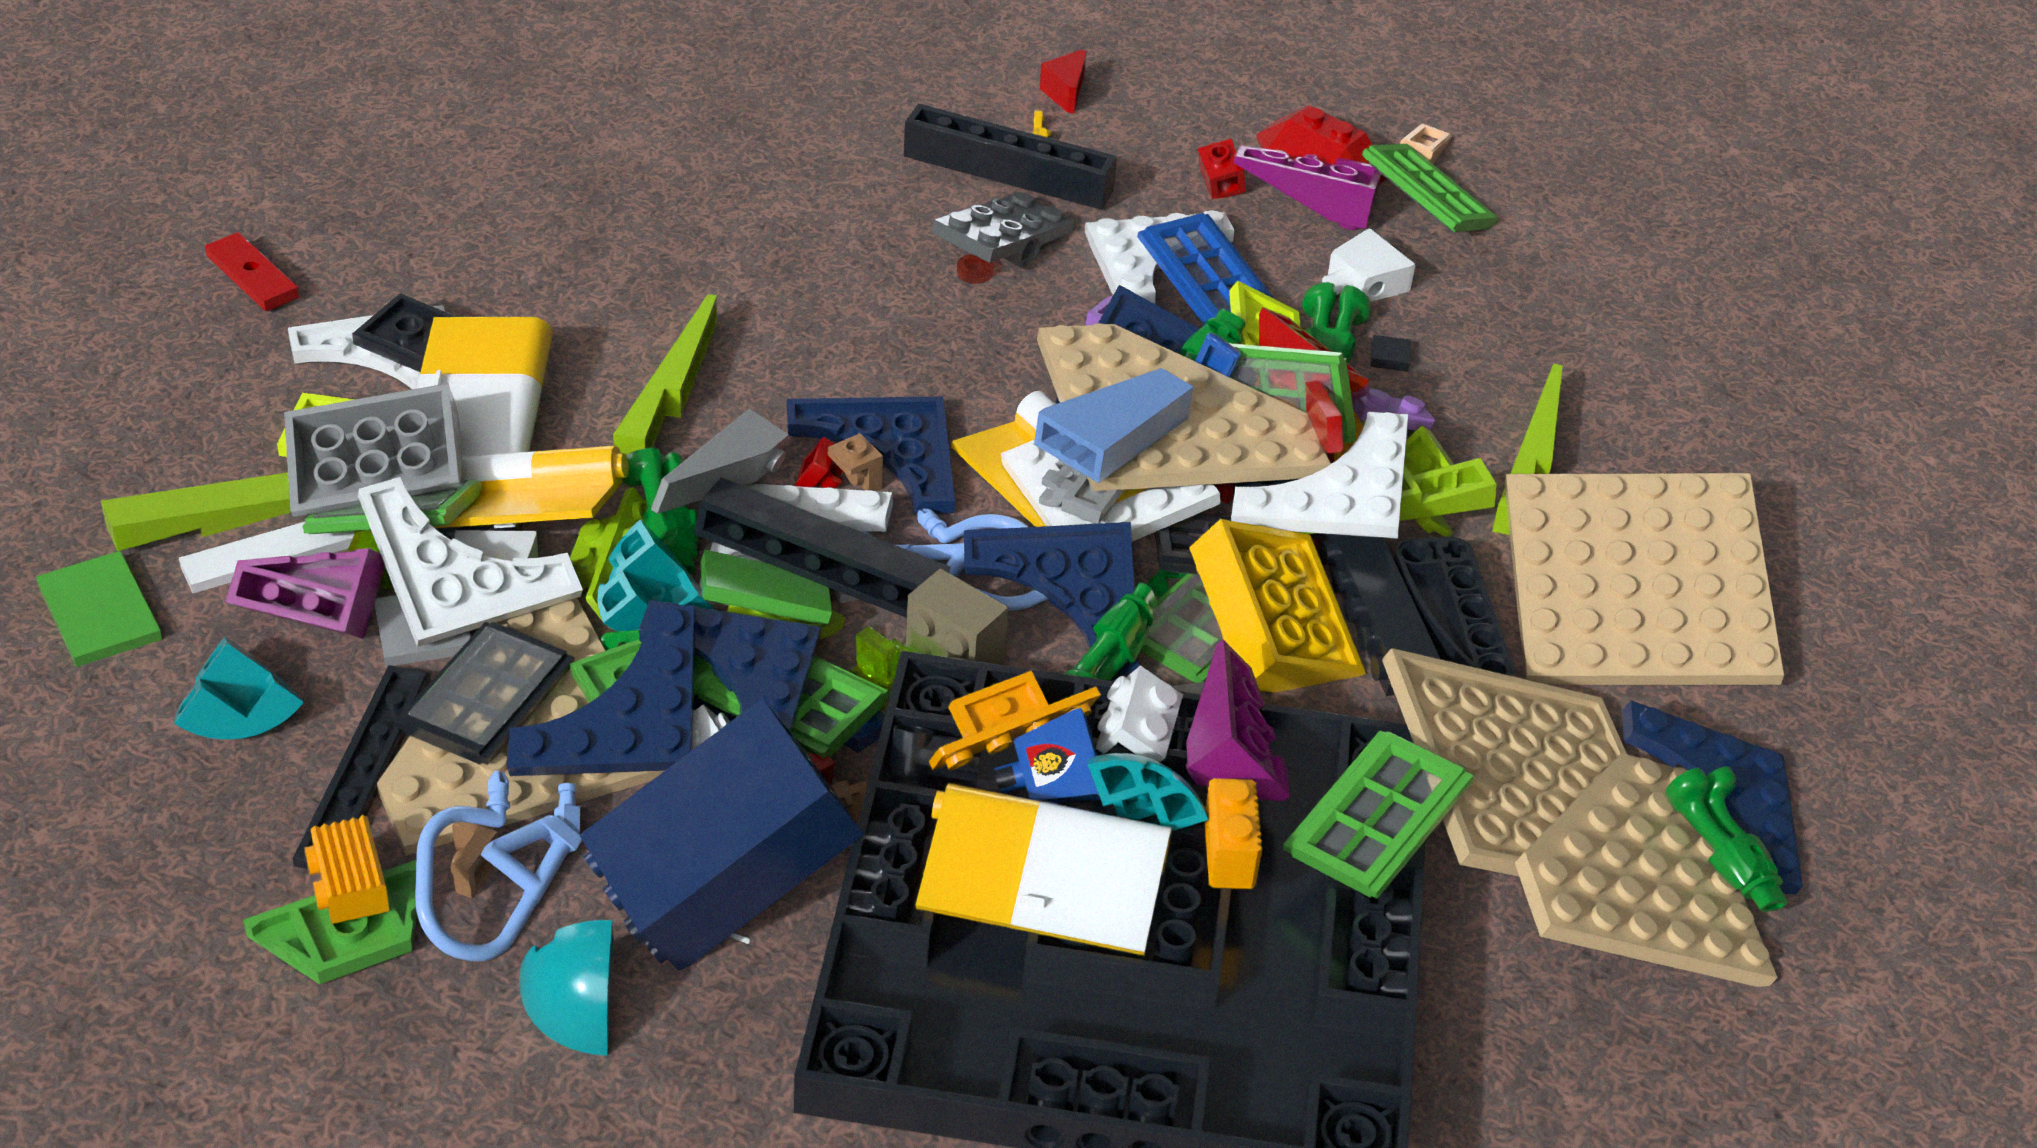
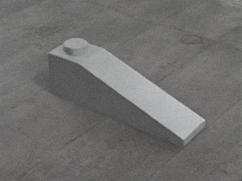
[651,409,789,514]

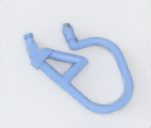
[863,508,1048,611]
[416,770,582,962]

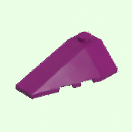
[1234,146,1382,230]
[1186,639,1290,801]

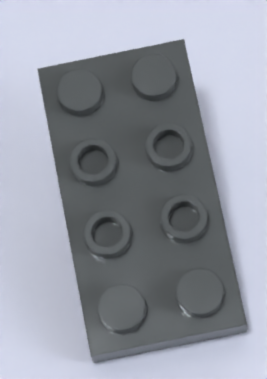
[931,192,1075,268]

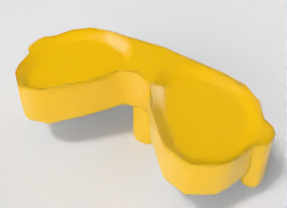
[1033,111,1052,137]

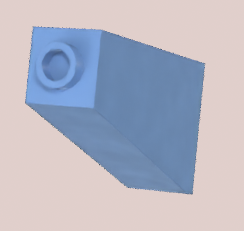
[1034,368,1194,483]

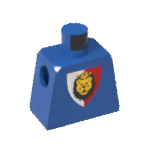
[994,708,1101,805]

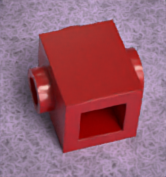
[1197,138,1246,199]

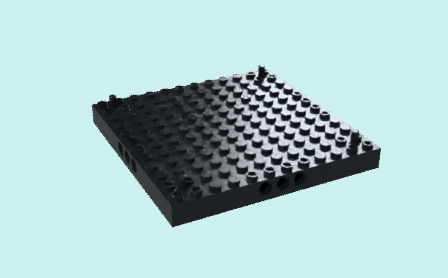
[794,651,1429,1148]

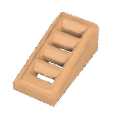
[1400,124,1452,164]

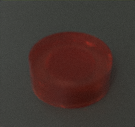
[956,254,993,284]

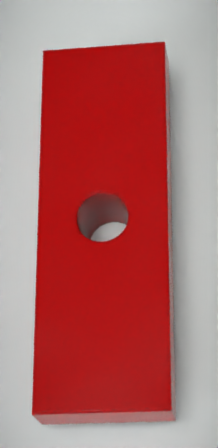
[205,232,299,312]

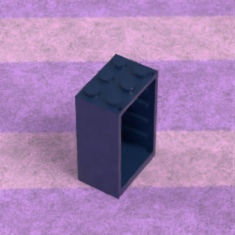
[580,698,864,970]

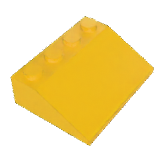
[1189,519,1366,693]

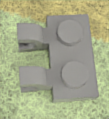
[1039,460,1124,524]

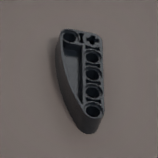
[1394,537,1514,676]

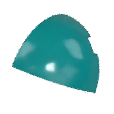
[598,519,716,631]
[174,636,304,740]
[1088,753,1209,831]
[519,920,614,1056]

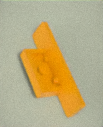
[929,671,1101,770]

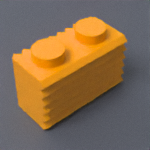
[1205,778,1262,889]
[304,815,389,924]

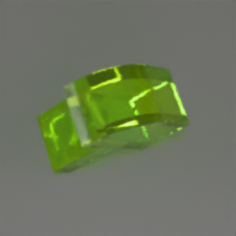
[848,626,913,711]

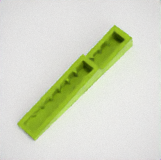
[613,294,718,455]
[1492,364,1563,535]
[1292,458,1497,534]
[101,472,291,551]

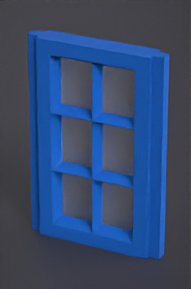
[1137,213,1274,325]

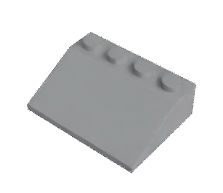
[284,383,462,517]

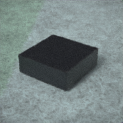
[1370,335,1411,372]

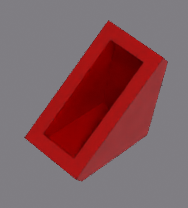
[1039,50,1087,114]

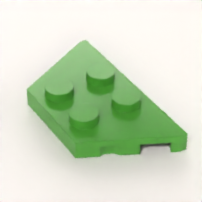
[243,860,418,985]

